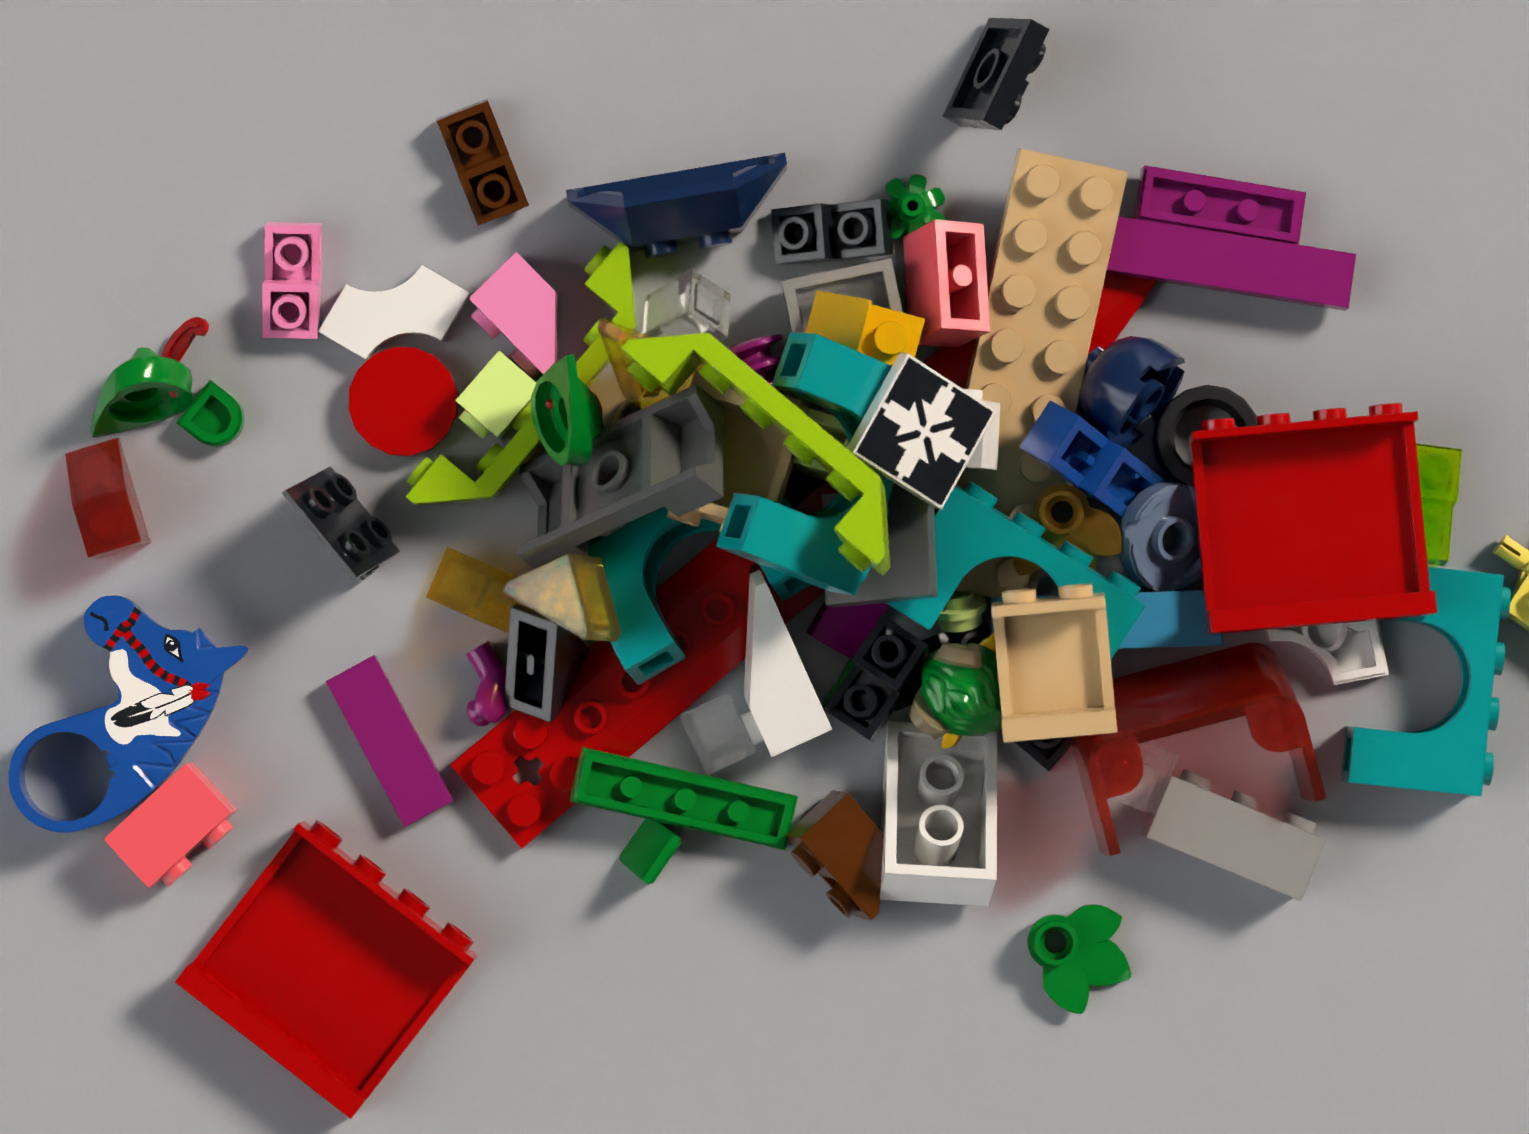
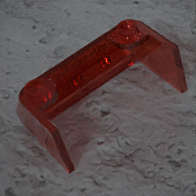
[1071,643,1327,856]

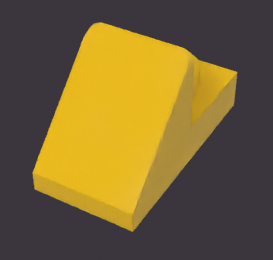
[805,290,925,366]

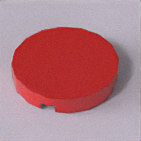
[348,347,459,457]

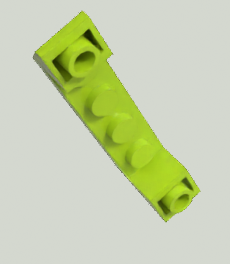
[405,241,637,506]
[621,333,890,576]

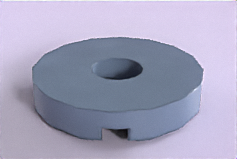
[1119,481,1202,592]

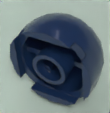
[1080,336,1185,449]

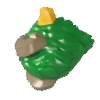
[910,632,1002,749]

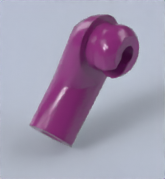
[466,641,508,726]

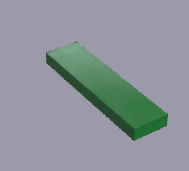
[569,747,798,850]

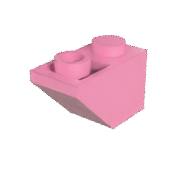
[469,252,558,379]

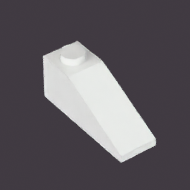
[741,570,832,757]

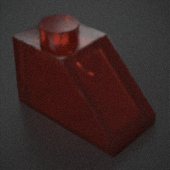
[65,438,151,559]

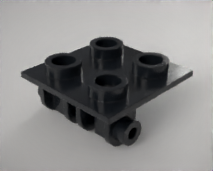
[282,466,400,581]

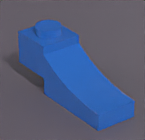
[1020,401,1167,520]

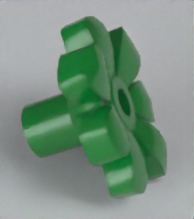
[885,174,945,240]

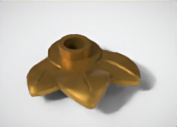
[1013,484,1123,576]

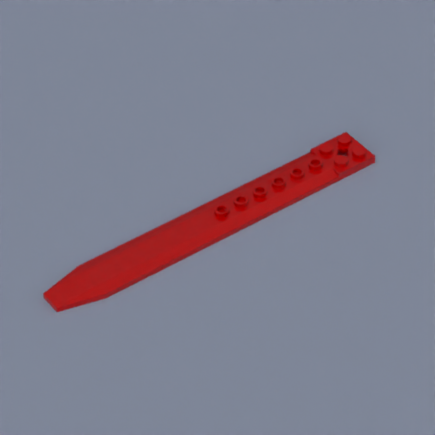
[450,217,1158,849]

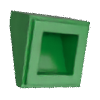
[619,819,682,885]

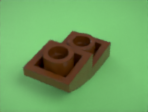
[436,99,529,226]

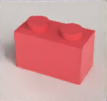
[903,219,990,348]
[104,762,238,888]

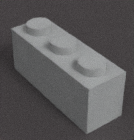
[1141,769,1326,901]

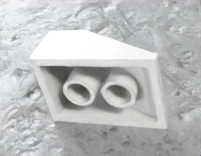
[880,721,997,906]

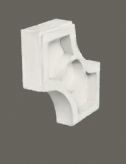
[318,265,470,361]
[1266,620,1389,685]

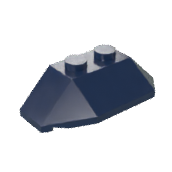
[566,152,787,258]

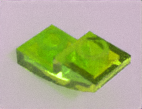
[1416,443,1462,566]

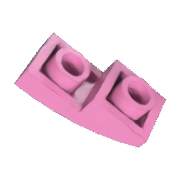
[262,222,322,339]

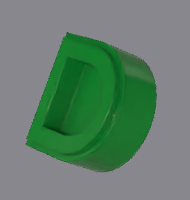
[176,380,245,447]

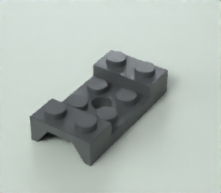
[517,384,723,576]

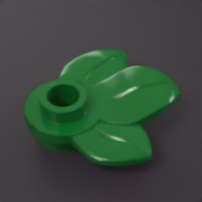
[1027,904,1131,1015]

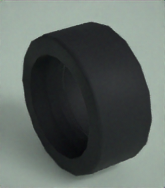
[1152,385,1257,487]

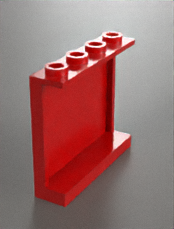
[1189,403,1437,635]
[175,820,478,1119]

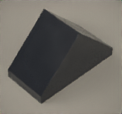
[504,603,590,722]

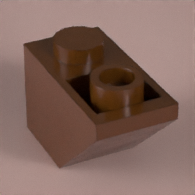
[785,790,884,920]

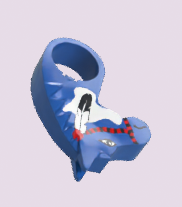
[8,596,248,833]

